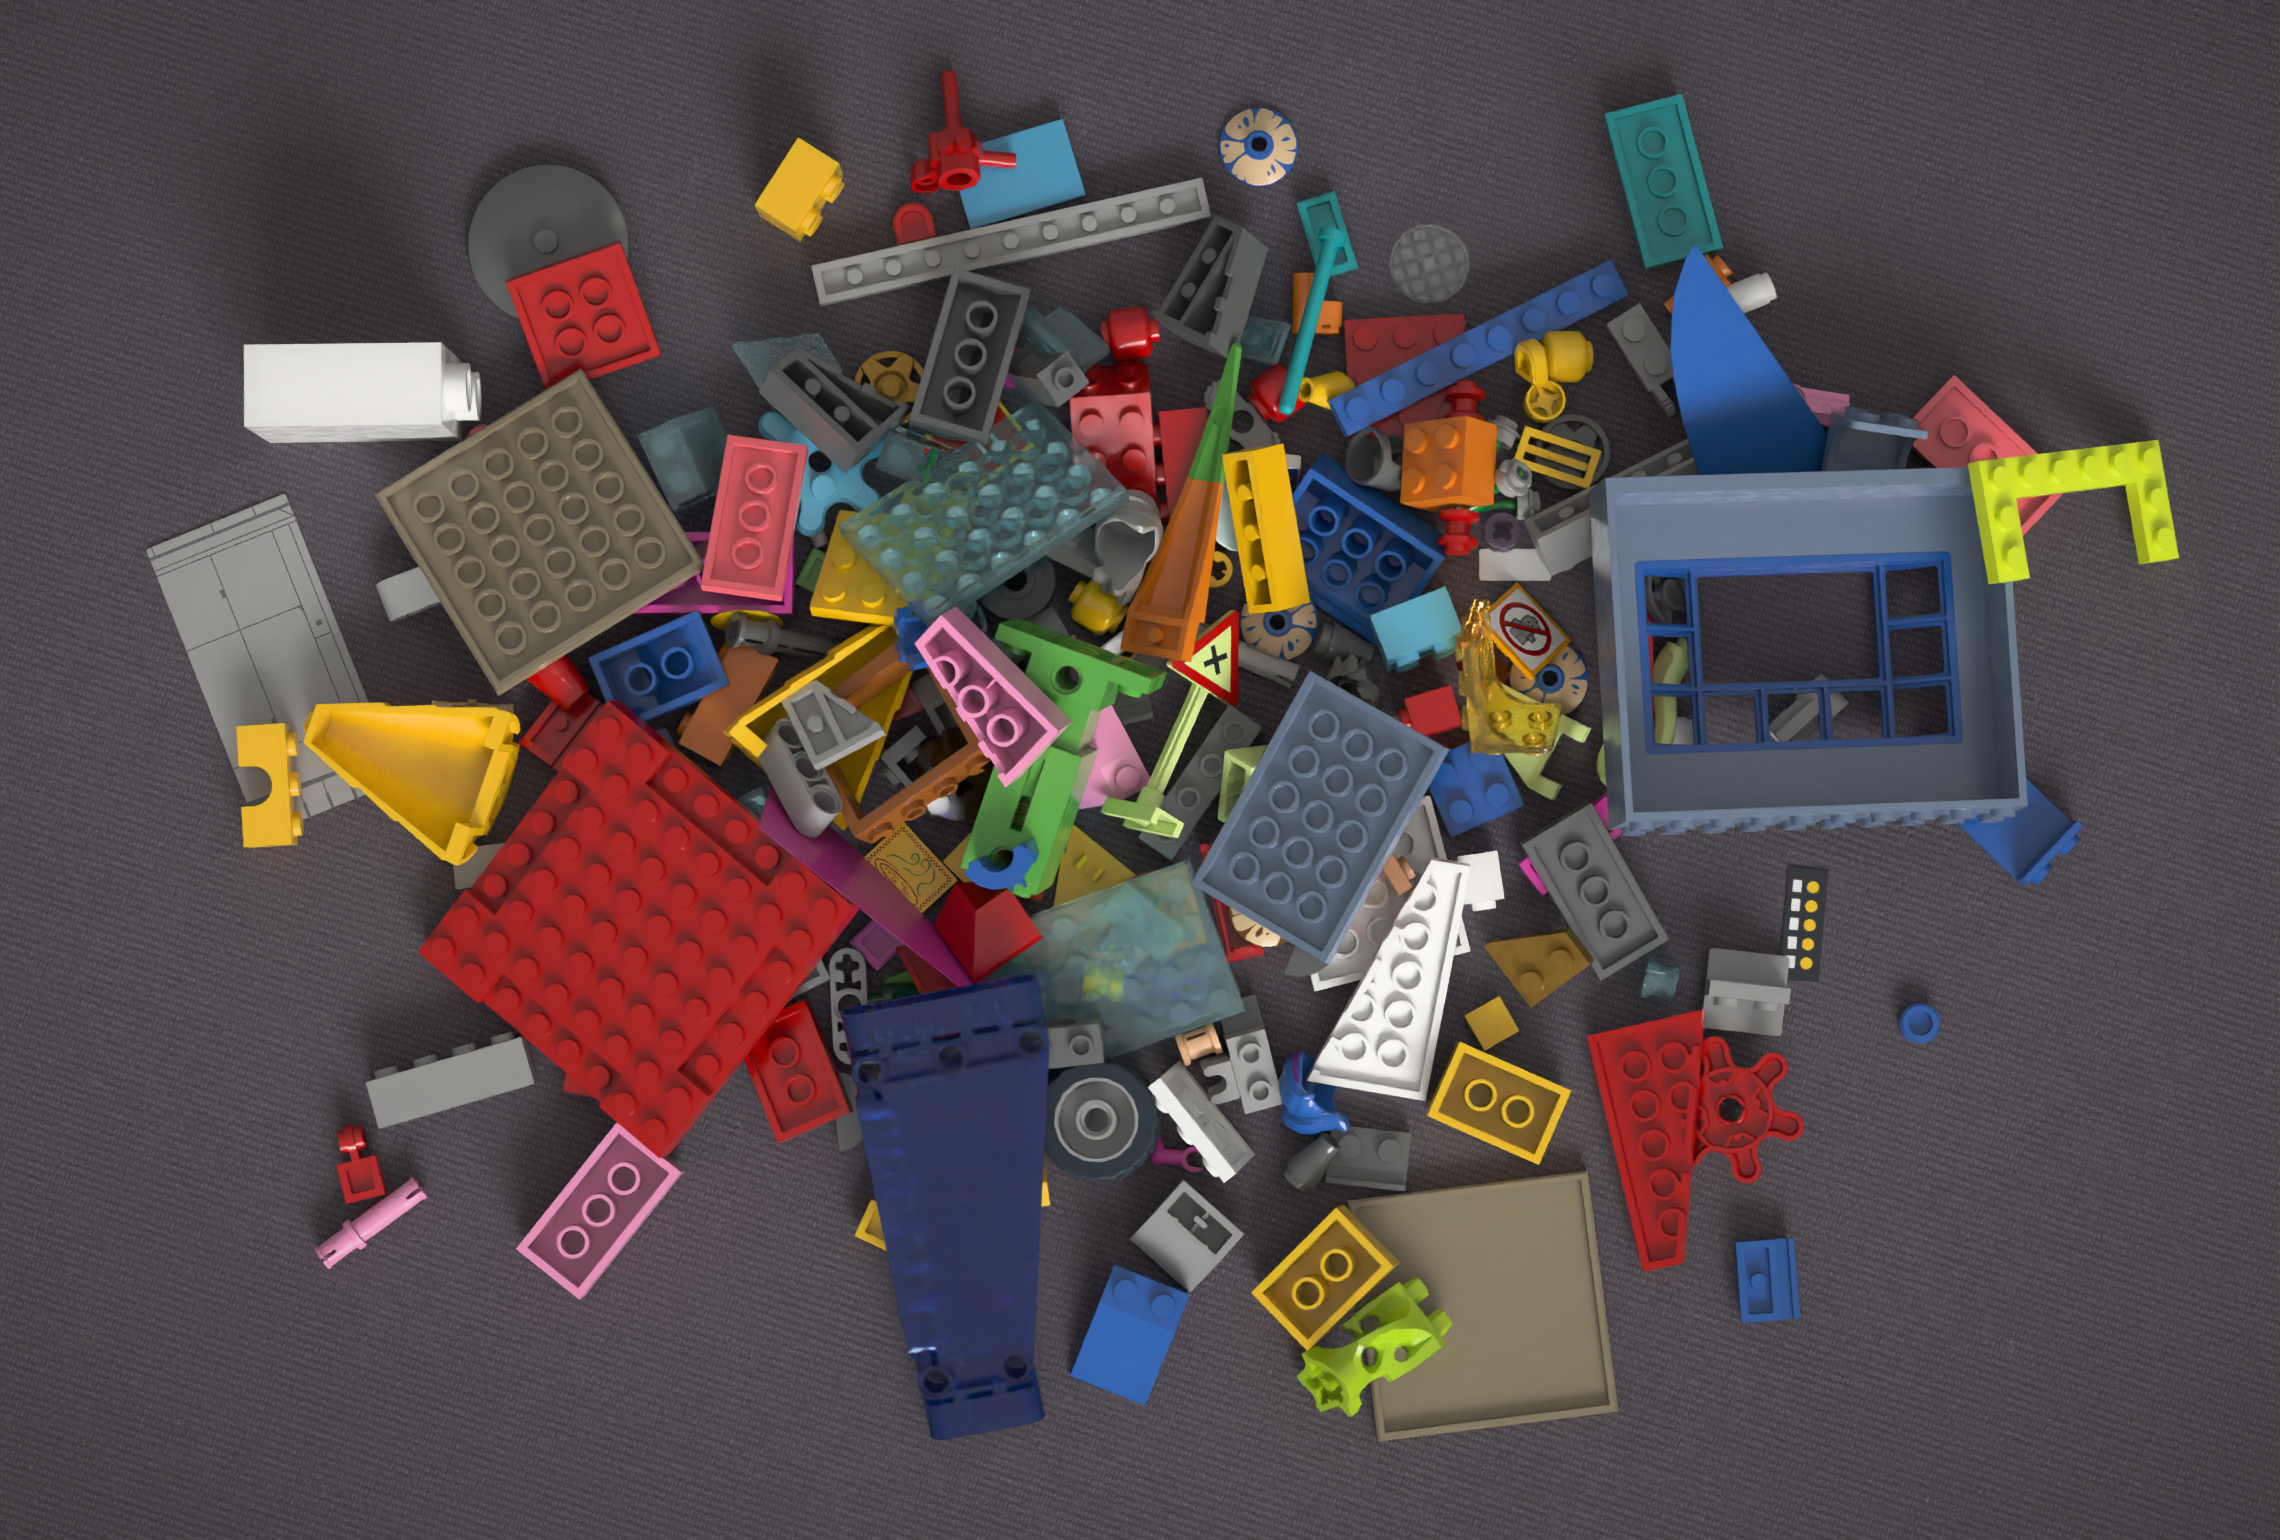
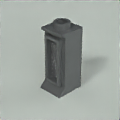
[1007,341,1090,407]

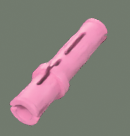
[314,1176,428,1269]

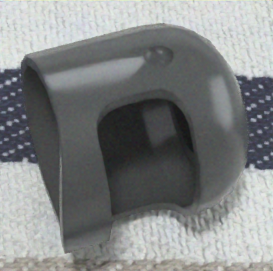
[1345,426,1404,491]

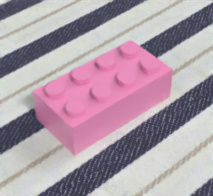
[516,1123,685,1299]

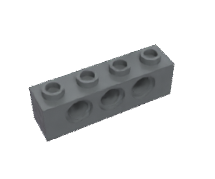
[1138,705,1262,861]
[937,1012,1106,1073]

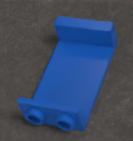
[1957,779,2083,885]

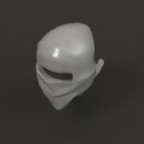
[1092,489,1163,606]

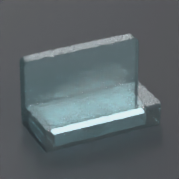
[1022,304,1110,373]

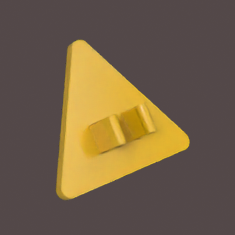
[1053,825,1136,909]

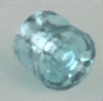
[1639,958,1680,1004]

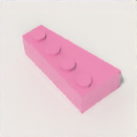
[915,606,1073,788]

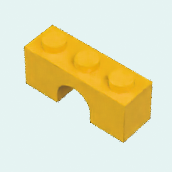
[236,723,304,848]

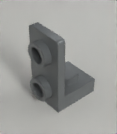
[880,725,937,819]

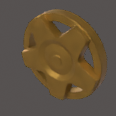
[854,351,924,426]

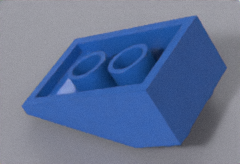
[588,610,730,725]
[1070,1262,1190,1405]

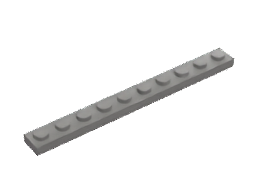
[811,178,1211,306]

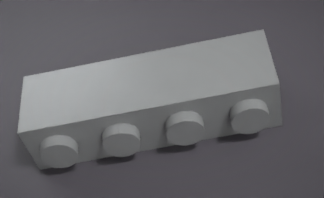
[365,1031,539,1129]

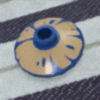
[1219,107,1298,187]
[1239,597,1318,661]
[1509,645,1588,715]

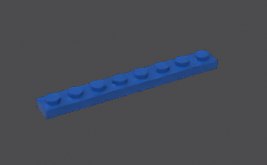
[1328,260,1629,438]

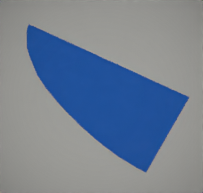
[1670,244,1828,475]

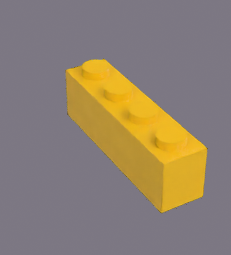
[1222,443,1310,614]

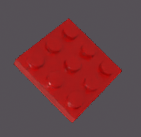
[506,240,661,390]
[1344,314,1468,441]

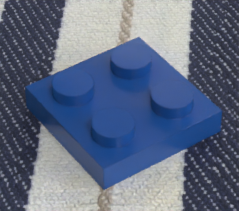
[1429,732,1525,838]

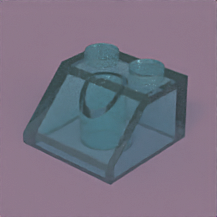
[637,406,727,512]

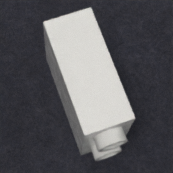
[244,342,482,443]

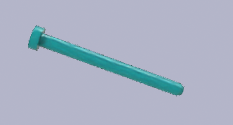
[1278,227,1347,415]

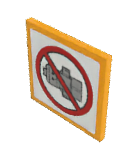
[1475,582,1572,680]

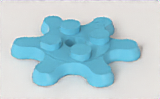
[758,411,891,536]

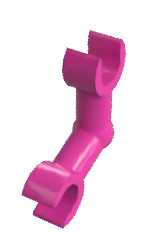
[1149,1137,1203,1172]

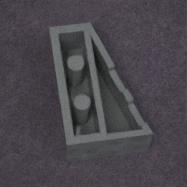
[1154,215,1268,360]
[759,347,910,474]

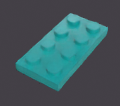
[1603,94,1723,270]

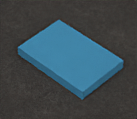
[959,119,1086,229]

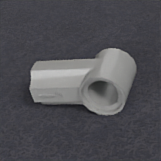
[1769,673,1849,742]

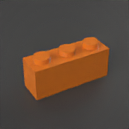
[676,642,781,768]

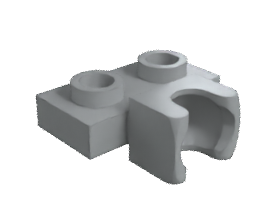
[1200,1025,1283,1114]

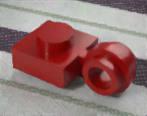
[336,1123,387,1204]

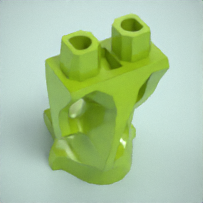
[1296,1278,1452,1417]

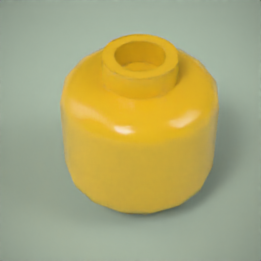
[1539,331,1593,382]
[1068,579,1129,636]

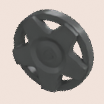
[1535,414,1610,490]

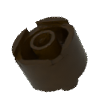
[917,727,994,821]

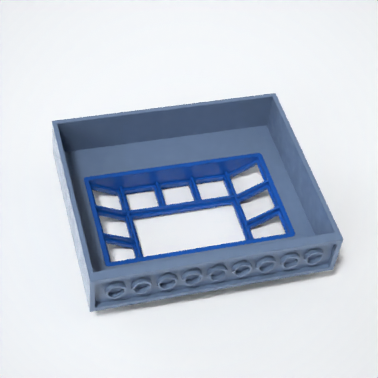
[1589,467,2028,836]

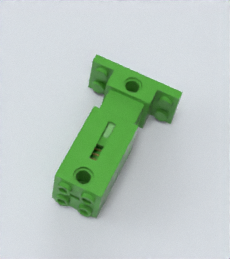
[960,617,1167,898]

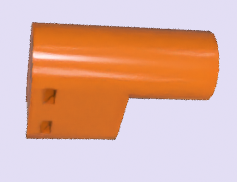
[1292,273,1342,336]

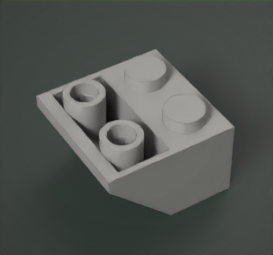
[1130,1179,1244,1292]

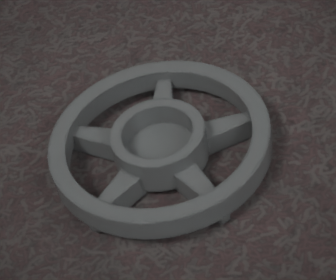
[1645,576,1686,625]

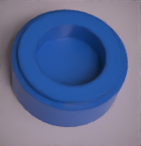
[1898,1003,1940,1043]

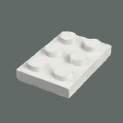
[1148,1061,1255,1183]

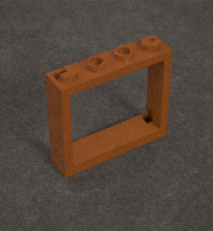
[825,643,991,844]

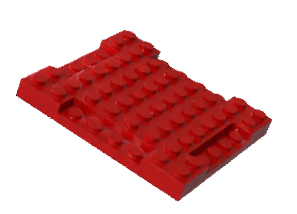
[418,700,860,1158]

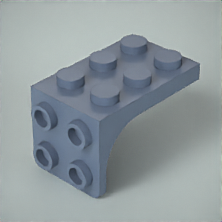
[1821,406,1929,471]

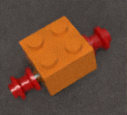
[1400,381,1498,556]

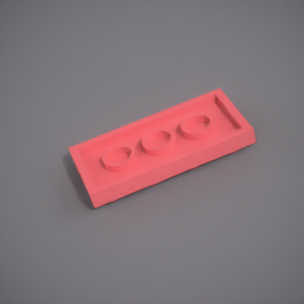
[1912,375,2063,536]
[701,435,808,601]

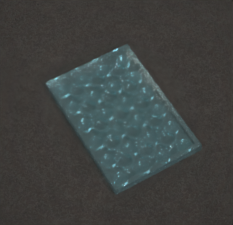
[839,402,1130,628]
[982,859,1246,1083]

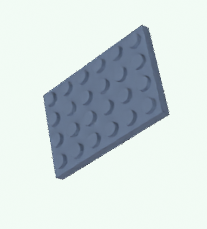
[1191,671,1450,964]

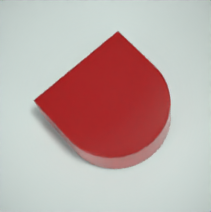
[893,203,937,246]

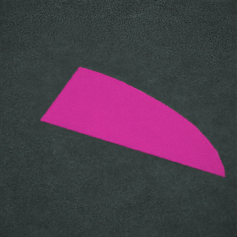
[758,784,1012,1029]

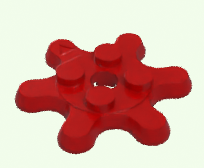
[1693,1036,1804,1184]

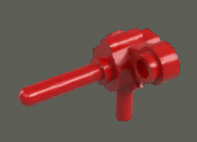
[910,69,1016,194]

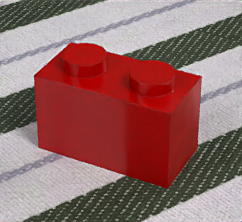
[1396,685,1463,737]

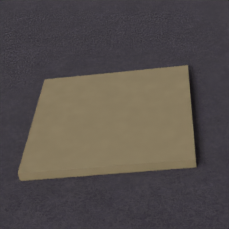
[1347,1170,1618,1442]

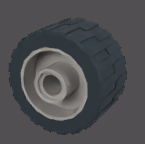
[1037,1060,1163,1182]

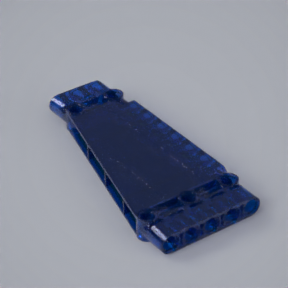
[841,974,1050,1440]

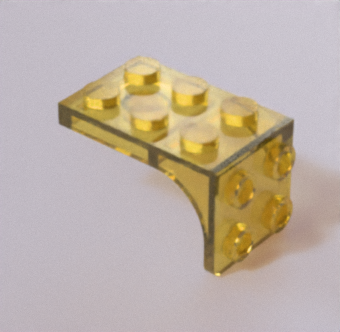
[1455,600,1562,756]

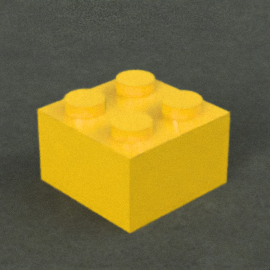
[755,137,845,242]

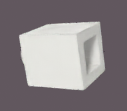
[1455,851,1505,911]

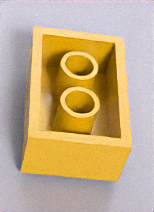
[1425,1041,1571,1165]
[1251,1205,1400,1351]

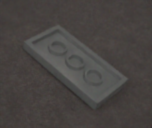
[1519,801,1669,981]

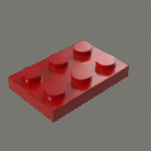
[744,1000,854,1143]

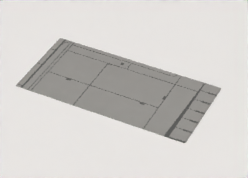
[146,494,369,820]

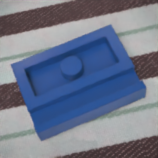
[1734,1237,1800,1323]

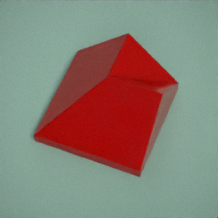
[934,882,1043,984]

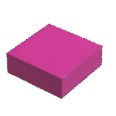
[850,919,905,971]

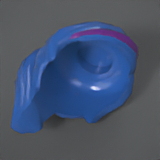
[1278,1051,1349,1135]

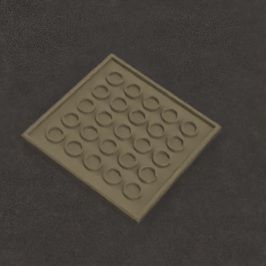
[375,369,704,695]

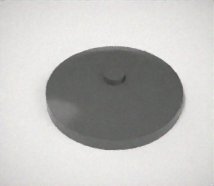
[468,165,630,320]

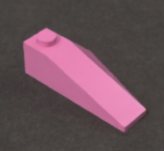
[1070,635,1150,810]

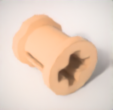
[1173,1020,1223,1067]

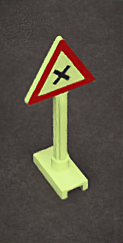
[1101,610,1239,838]

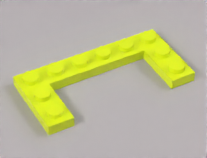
[1968,440,2179,585]

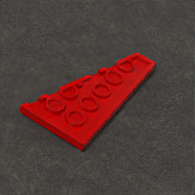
[1587,1008,1706,1272]

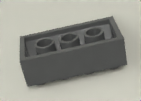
[909,267,1031,443]

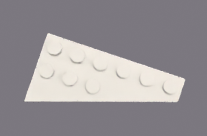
[1306,857,1471,1101]

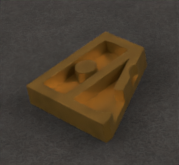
[1483,928,1594,1008]

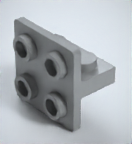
[1702,948,1791,1036]

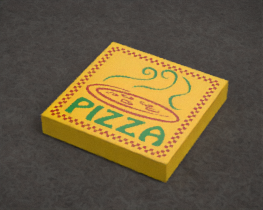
[865,822,958,913]

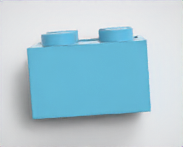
[1370,586,1463,674]

